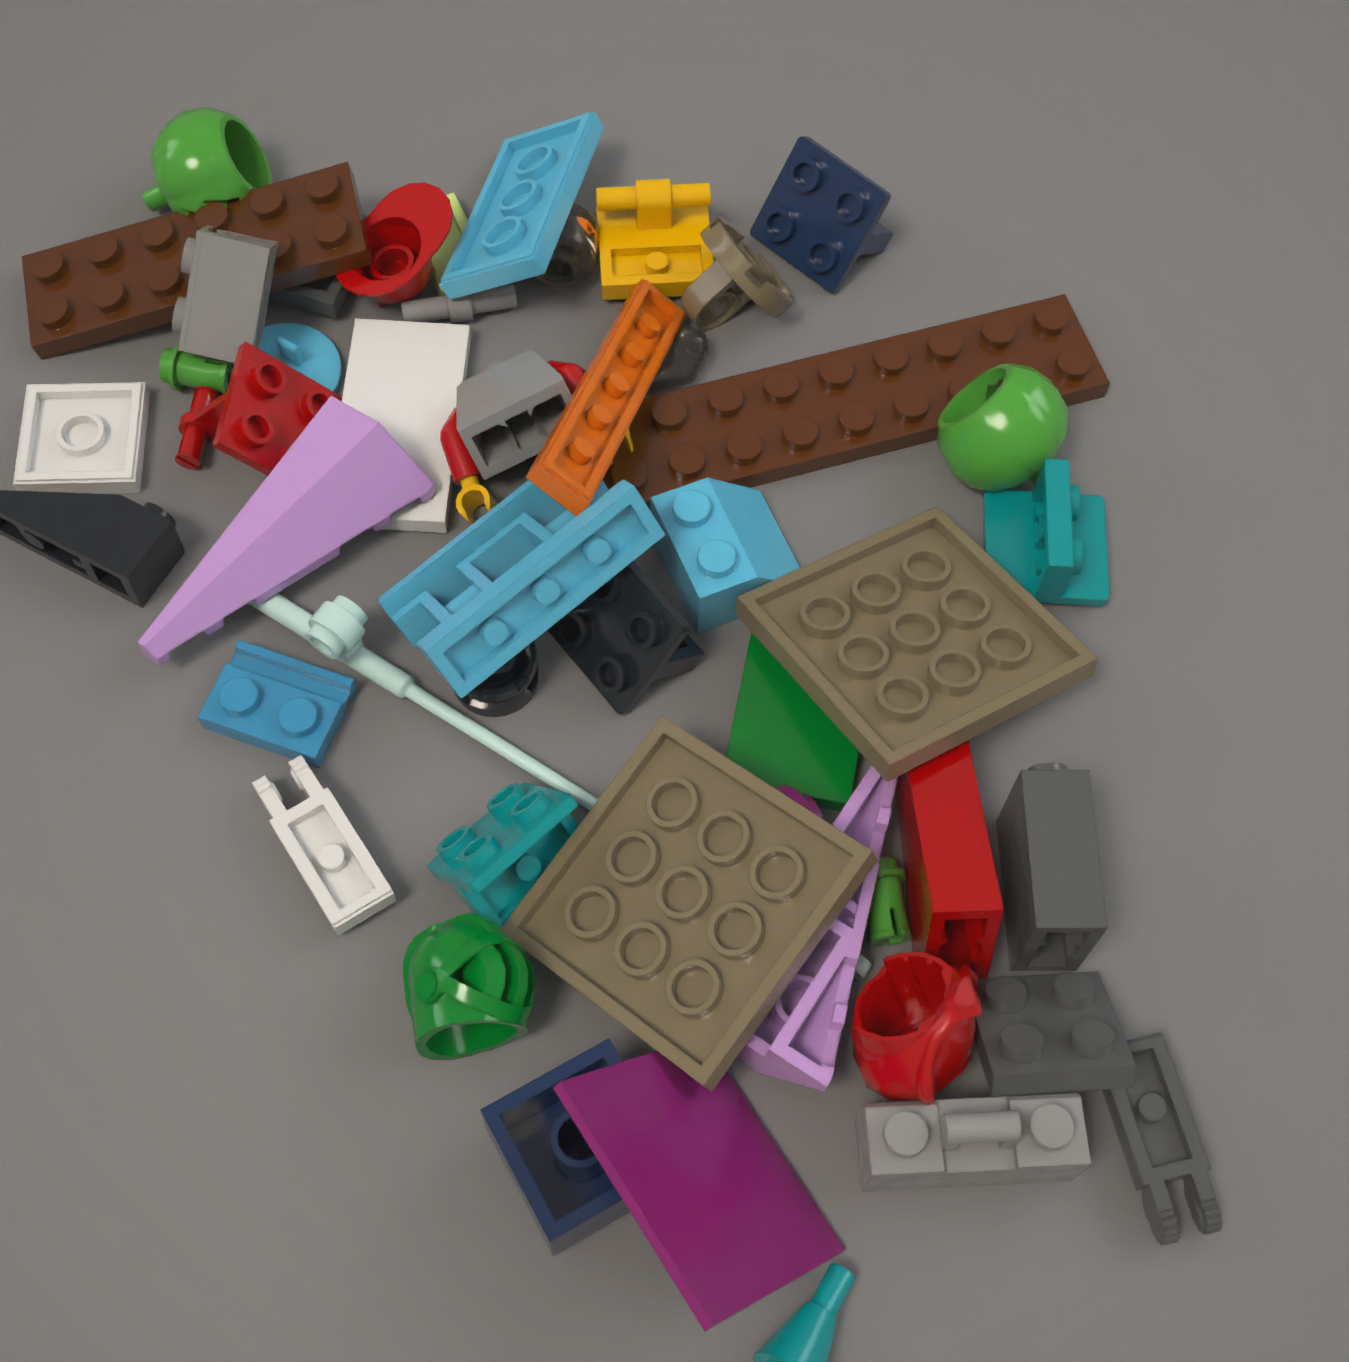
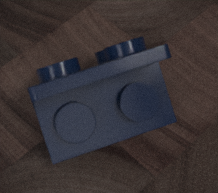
[750,136,894,292]

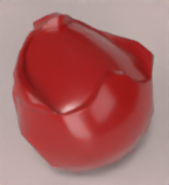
[851,952,982,1106]

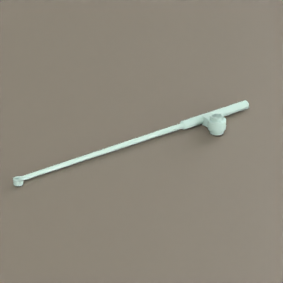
[248,593,872,981]

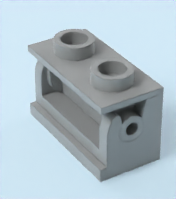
[172,225,278,363]

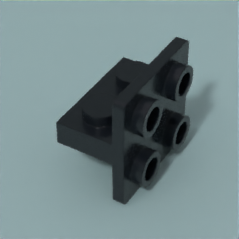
[548,561,704,715]

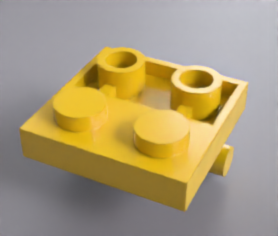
[595,179,714,300]

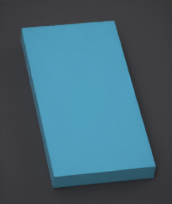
[439,112,604,300]

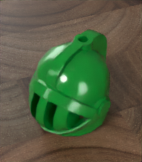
[403,913,535,1060]

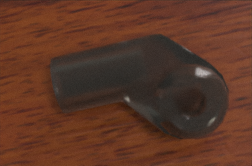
[645,327,709,396]

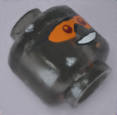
[535,203,600,288]

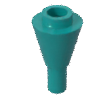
[753,1263,856,1362]

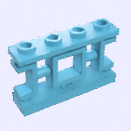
[378,479,665,699]

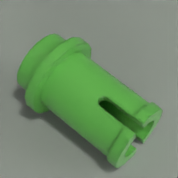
[159,344,234,394]
[867,857,913,947]

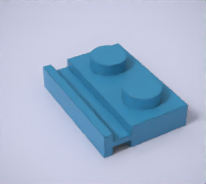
[197,639,357,768]

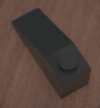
[0,490,185,608]

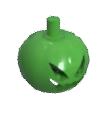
[142,107,272,216]
[937,364,1068,493]

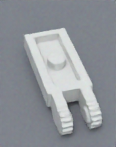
[252,755,397,936]

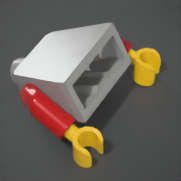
[440,350,633,525]

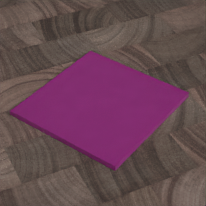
[553,1051,846,1332]

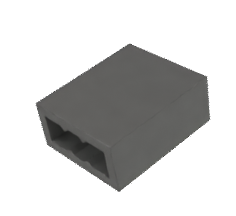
[996,763,1108,971]

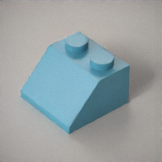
[650,477,800,634]

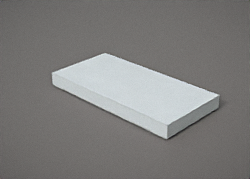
[342,318,471,533]

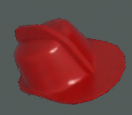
[336,182,453,307]

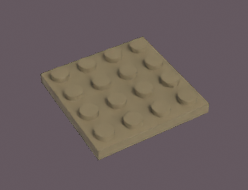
[736,506,1098,782]
[501,716,878,1092]

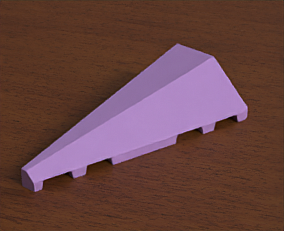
[137,396,436,666]
[736,766,898,1091]

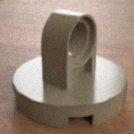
[681,215,794,331]

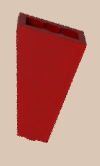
[895,741,1004,979]

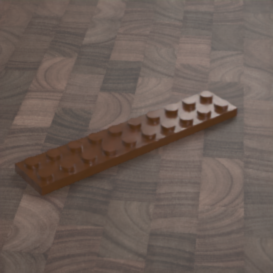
[526,294,1110,510]

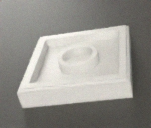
[13,382,150,494]

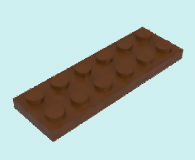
[22,162,373,360]

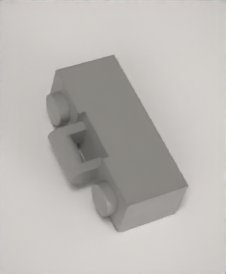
[855,1093,1091,1192]

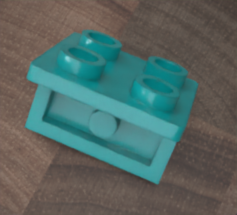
[982,459,1110,606]
[427,782,578,928]

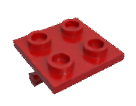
[175,341,342,476]

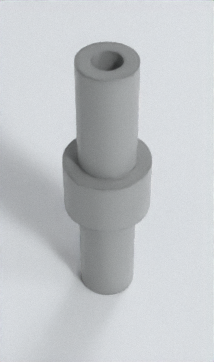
[400,284,517,324]

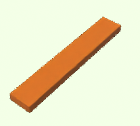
[526,278,686,516]

